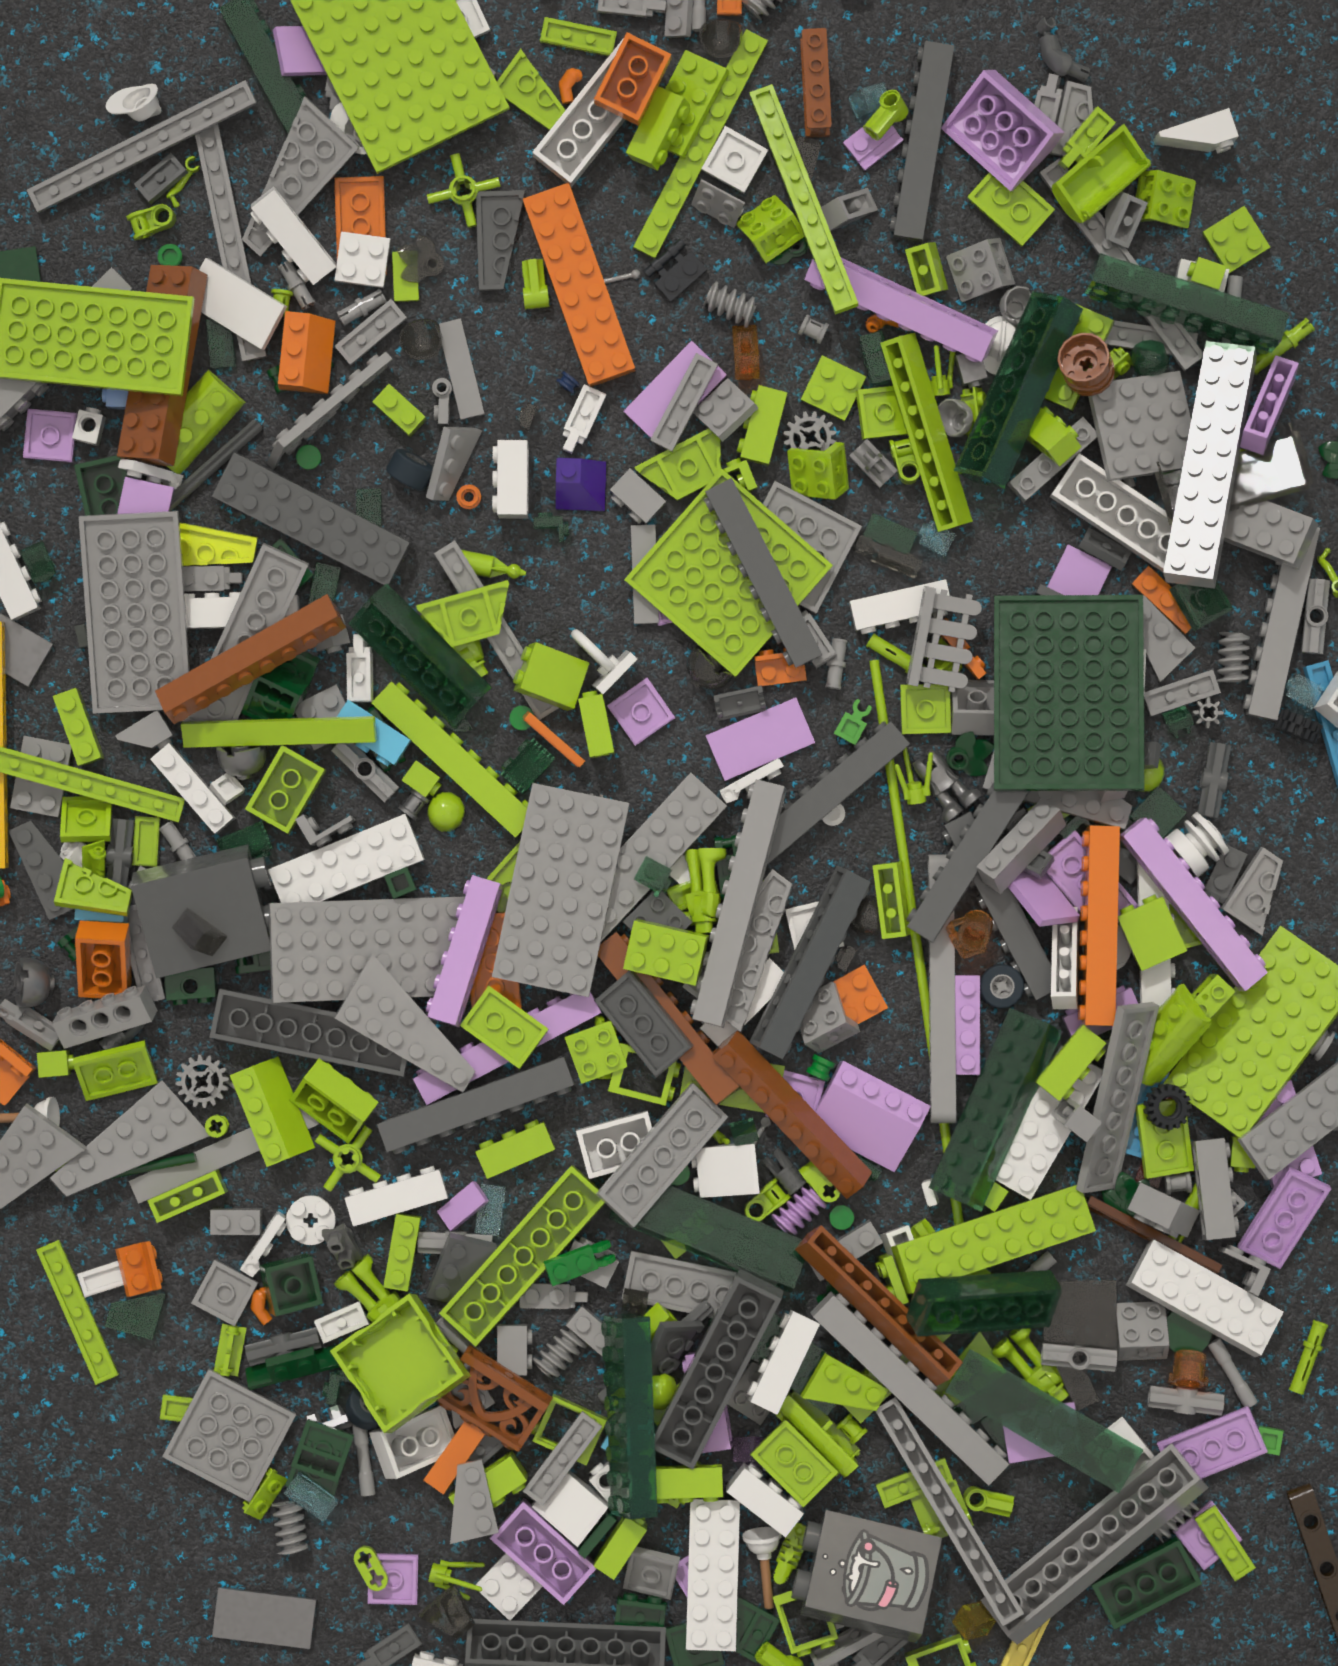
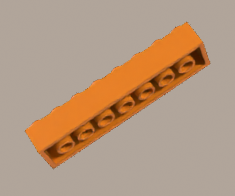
[523,182,635,387]
[1078,826,1120,1026]

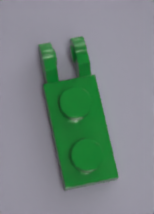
[543,1240,616,1287]

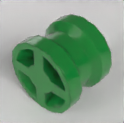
[806,1054,836,1082]

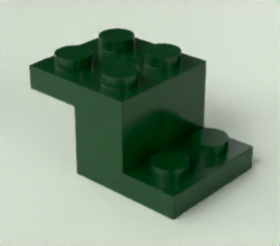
[241,651,320,720]
[285,1419,354,1502]

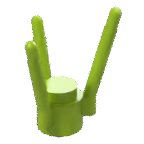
[929,345,955,396]
[895,748,933,804]
[428,1560,485,1600]

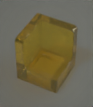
[952,1601,996,1641]

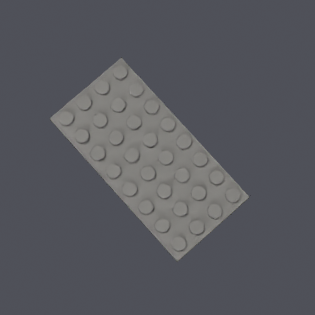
[79,511,190,714]
[492,783,630,997]
[268,897,465,1003]

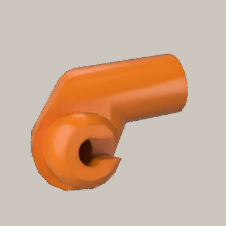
[559,68,583,104]
[866,313,899,333]
[251,1287,273,1326]

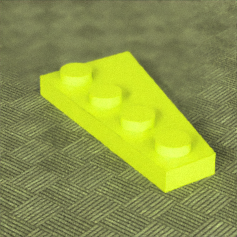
[180,523,258,566]

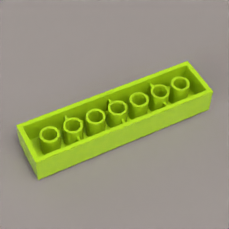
[439,1165,605,1347]
[891,1185,1096,1294]

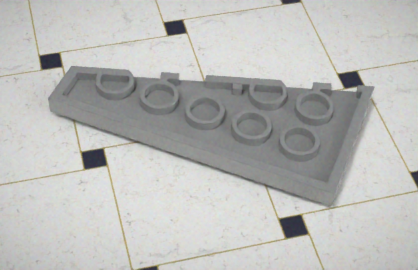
[242,96,360,256]
[266,352,392,470]
[983,752,1132,831]
[682,869,793,1032]
[334,954,475,1092]
[50,1081,210,1197]
[0,1103,87,1209]

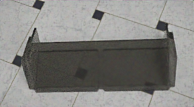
[1154,422,1313,526]

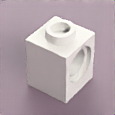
[72,407,106,446]
[589,1462,627,1503]

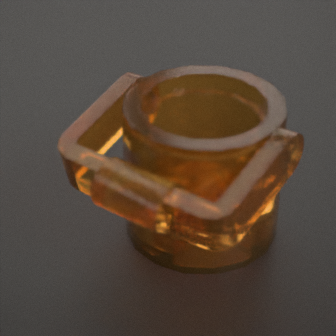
[946,910,993,958]
[1168,1350,1209,1389]

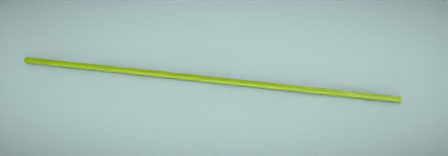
[869,660,964,1225]

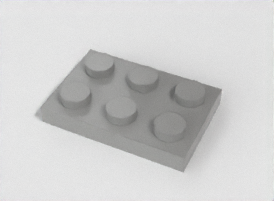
[10,736,72,817]

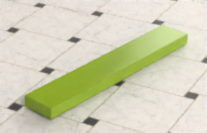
[36,1239,119,1385]

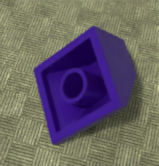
[556,458,606,511]

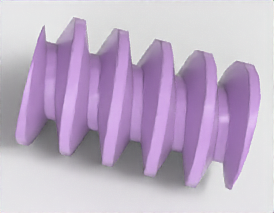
[771,1186,827,1237]

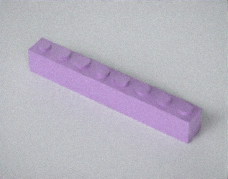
[804,258,998,362]
[1120,818,1268,991]
[413,991,602,1105]

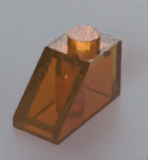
[732,325,760,380]

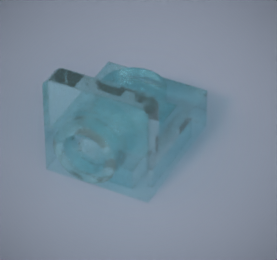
[917,520,956,557]

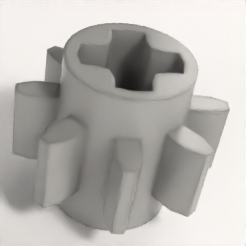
[1192,697,1224,728]

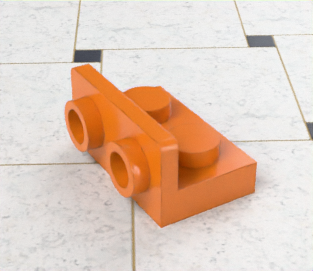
[754,648,807,686]
[115,1241,163,1297]

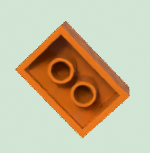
[278,311,336,394]

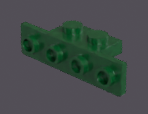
[245,1344,340,1390]

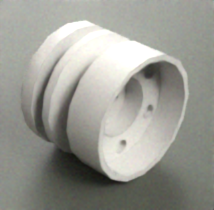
[1165,812,1229,878]

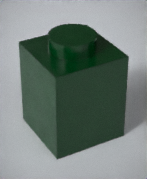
[384,867,418,899]

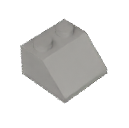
[951,680,994,735]

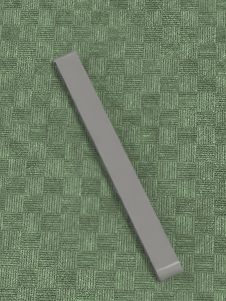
[928,854,956,1123]

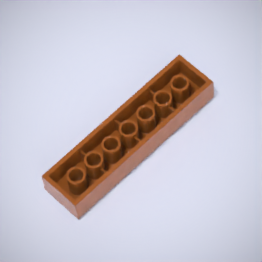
[117,265,208,466]

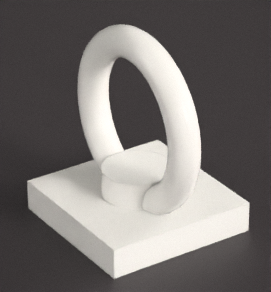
[571,629,637,694]

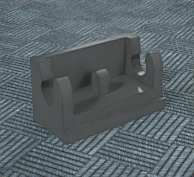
[713,685,766,721]

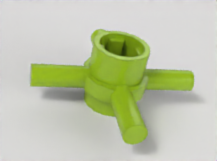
[427,153,500,228]
[315,1125,381,1192]

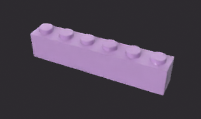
[426,875,504,1028]

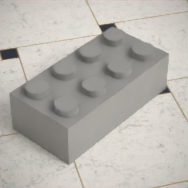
[1224,488,1319,570]

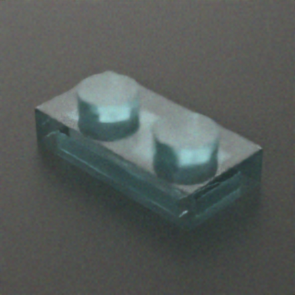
[475,1183,506,1236]
[283,1472,339,1522]

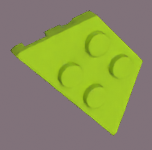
[634,429,721,501]
[416,580,509,647]

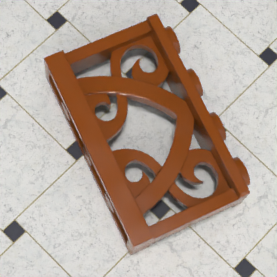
[800,28,832,138]
[437,1344,553,1452]

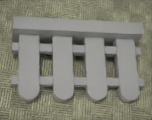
[906,586,982,692]

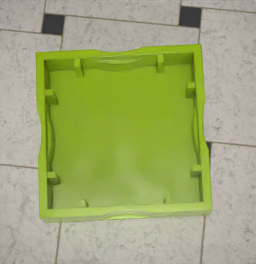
[330,1293,471,1433]

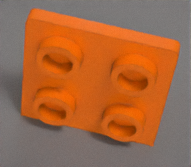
[0,1038,36,1105]

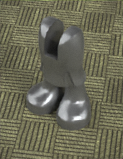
[913,749,983,824]

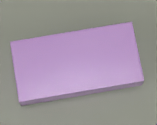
[437,1181,489,1231]

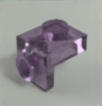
[733,1436,764,1463]

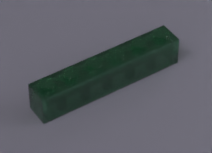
[219,0,307,134]

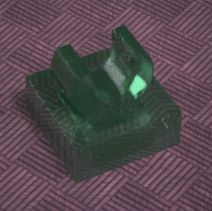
[1162,706,1194,738]

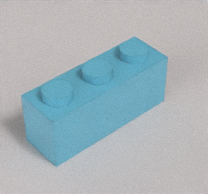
[337,700,411,766]

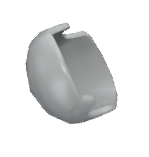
[999,286,1036,325]
[938,399,973,437]

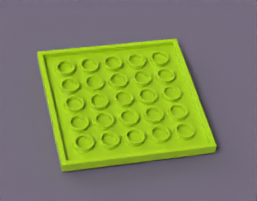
[624,468,833,677]

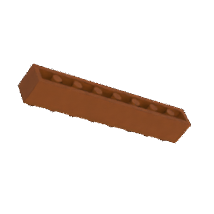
[155,594,347,724]
[598,932,740,1106]
[712,1030,872,1199]
[795,1225,963,1386]

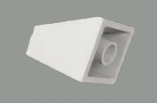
[691,1142,760,1198]
[531,1470,609,1547]

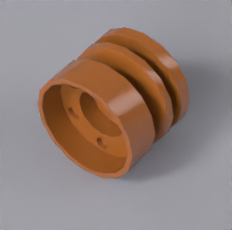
[1058,333,1115,396]

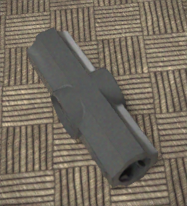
[1197,742,1231,819]
[106,818,134,888]
[245,1327,322,1366]

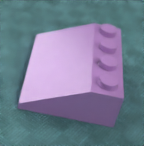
[941,70,1065,191]
[815,1061,931,1172]

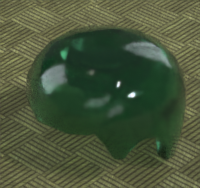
[1131,340,1169,376]

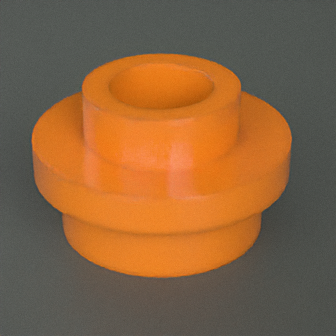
[457,485,481,509]

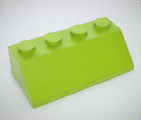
[230,1056,316,1167]

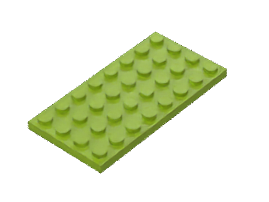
[0,278,195,396]
[1164,926,1338,1138]

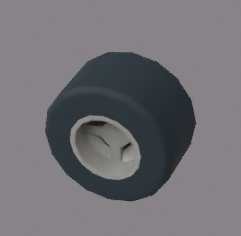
[980,964,1024,1009]

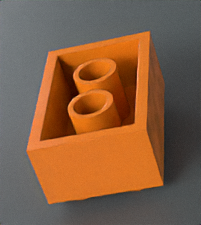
[594,32,671,126]
[75,920,132,998]

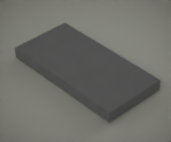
[594,970,694,1077]

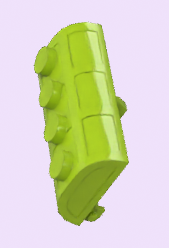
[1052,124,1151,223]
[167,370,246,474]
[1142,984,1212,1086]
[774,1387,860,1477]

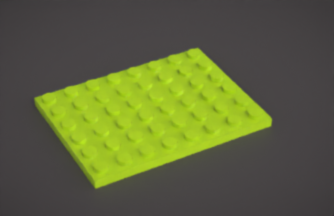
[290,0,510,174]

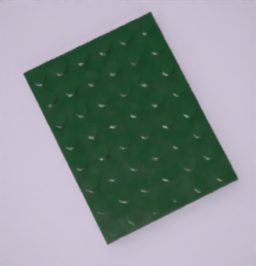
[994,595,1144,791]

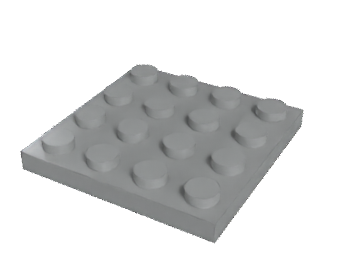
[1088,371,1191,482]
[763,481,862,614]
[162,1368,296,1502]

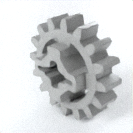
[783,411,836,451]
[175,1054,230,1108]

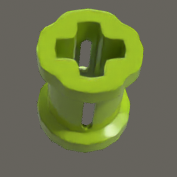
[271,289,293,317]
[205,1114,229,1138]
[835,1413,868,1445]

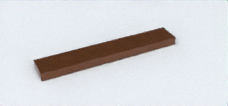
[1086,1196,1222,1274]

